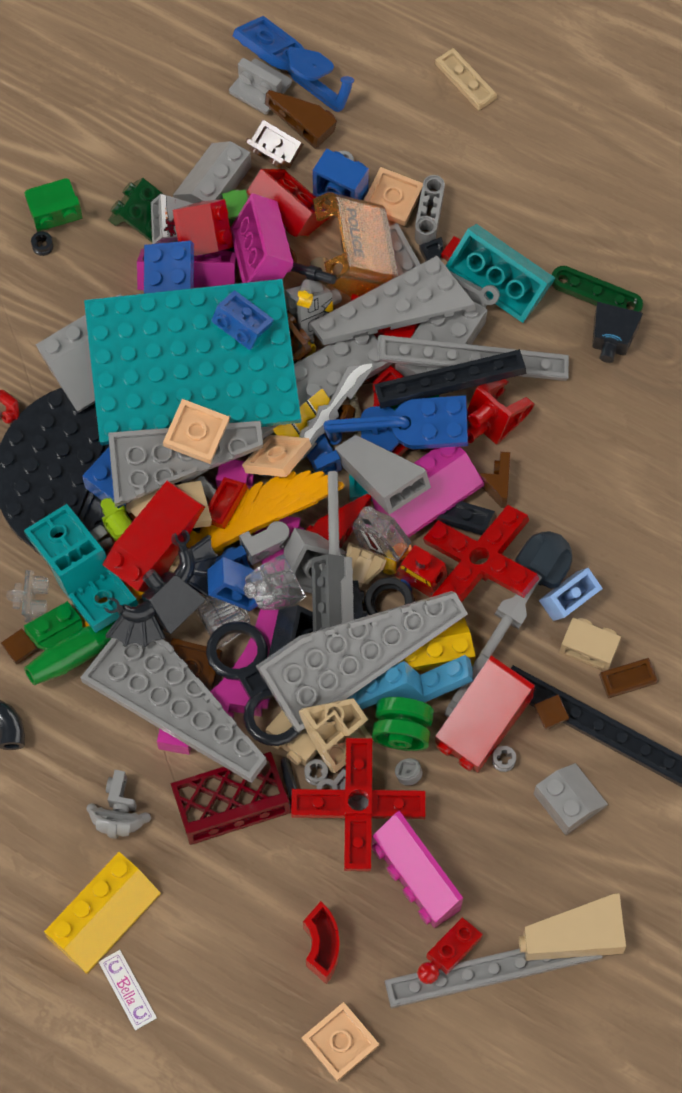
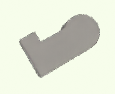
[239,521,289,565]

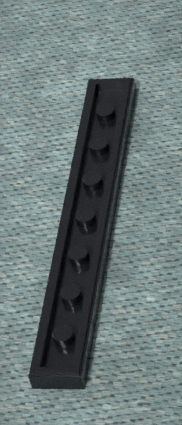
[511,665,682,787]

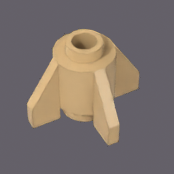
[346,542,387,587]

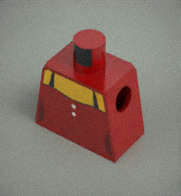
[395,545,448,597]

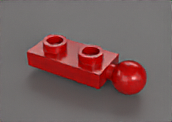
[417,917,483,984]

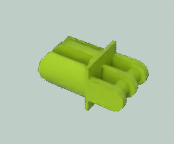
[101,498,132,541]

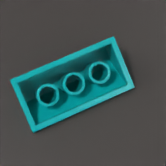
[446,224,555,323]

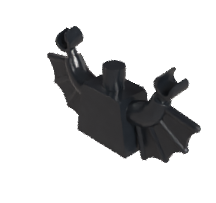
[103,530,218,647]

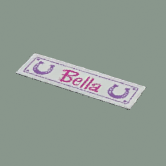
[99,950,157,1030]

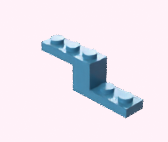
[347,655,474,710]

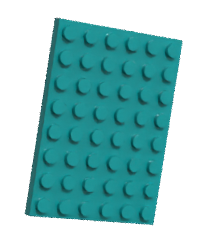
[84,279,301,445]

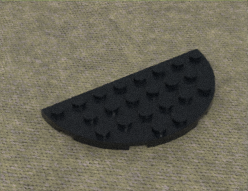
[0,388,106,555]

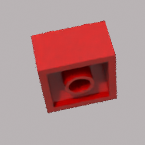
[172,199,233,256]

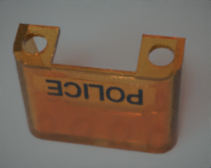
[313,192,398,297]

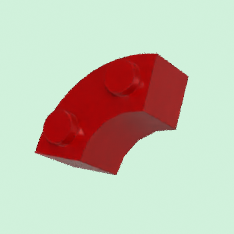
[303,901,340,984]

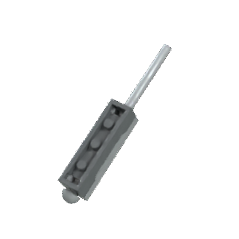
[311,471,354,632]

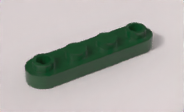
[552,266,643,312]

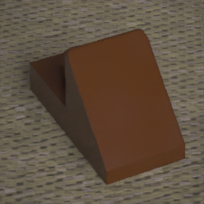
[479,451,511,508]

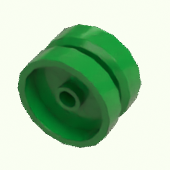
[372,697,434,751]

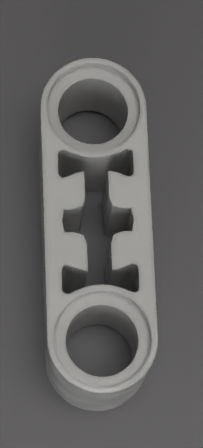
[415,175,445,245]

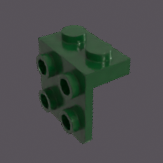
[108,178,163,242]

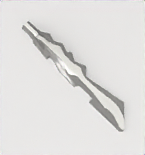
[292,364,374,470]

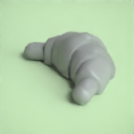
[86,803,151,839]

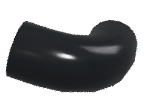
[0,700,25,750]

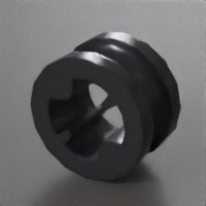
[31,231,54,256]

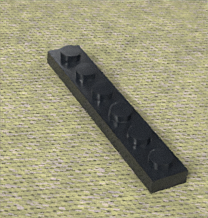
[374,349,527,409]

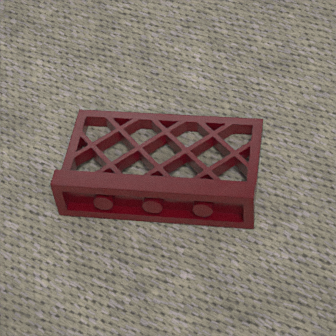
[170,752,291,845]

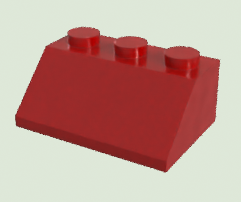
[247,169,334,237]

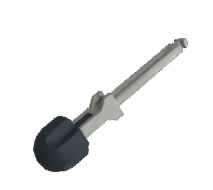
[445,531,572,717]

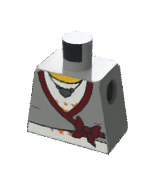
[151,194,193,244]

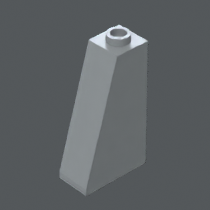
[335,435,431,515]

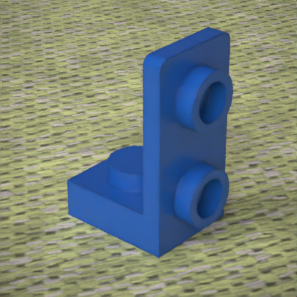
[307,433,342,476]

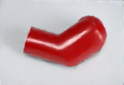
[0,390,19,424]

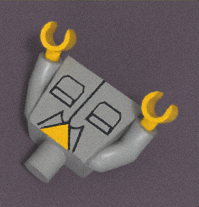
[285,279,342,358]

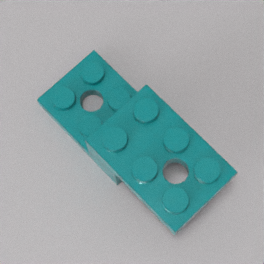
[24,504,139,633]

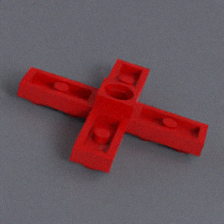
[423,505,539,603]
[291,738,426,871]

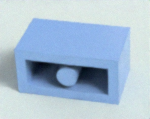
[539,568,603,621]

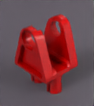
[467,379,535,445]

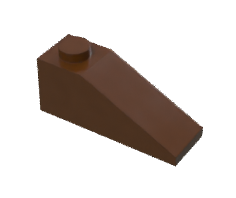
[264,90,337,149]

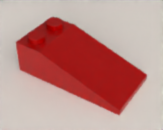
[102,481,205,592]

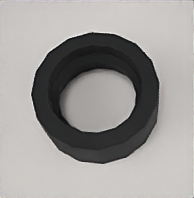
[364,577,415,615]

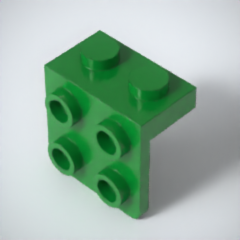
[24,178,83,232]

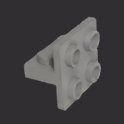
[229,58,292,114]

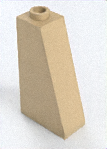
[519,893,626,961]

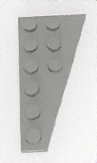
[311,256,476,345]
[108,421,263,507]

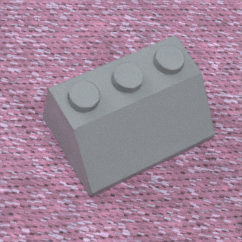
[173,141,251,204]

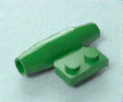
[24,601,116,685]

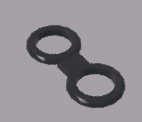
[206,621,302,746]

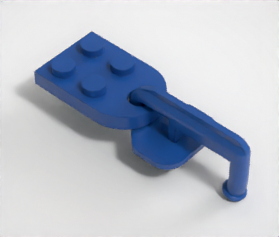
[233,16,354,112]
[144,241,194,294]
[323,396,468,452]

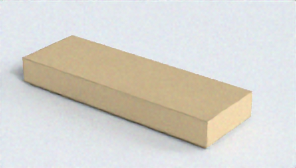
[435,48,497,111]

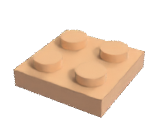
[361,167,423,226]
[163,399,230,464]
[243,435,312,477]
[301,1002,379,1082]

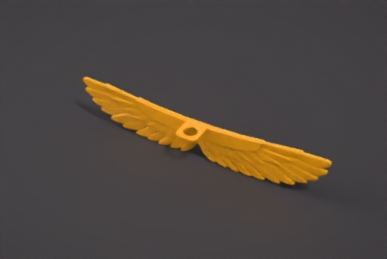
[80,470,344,628]

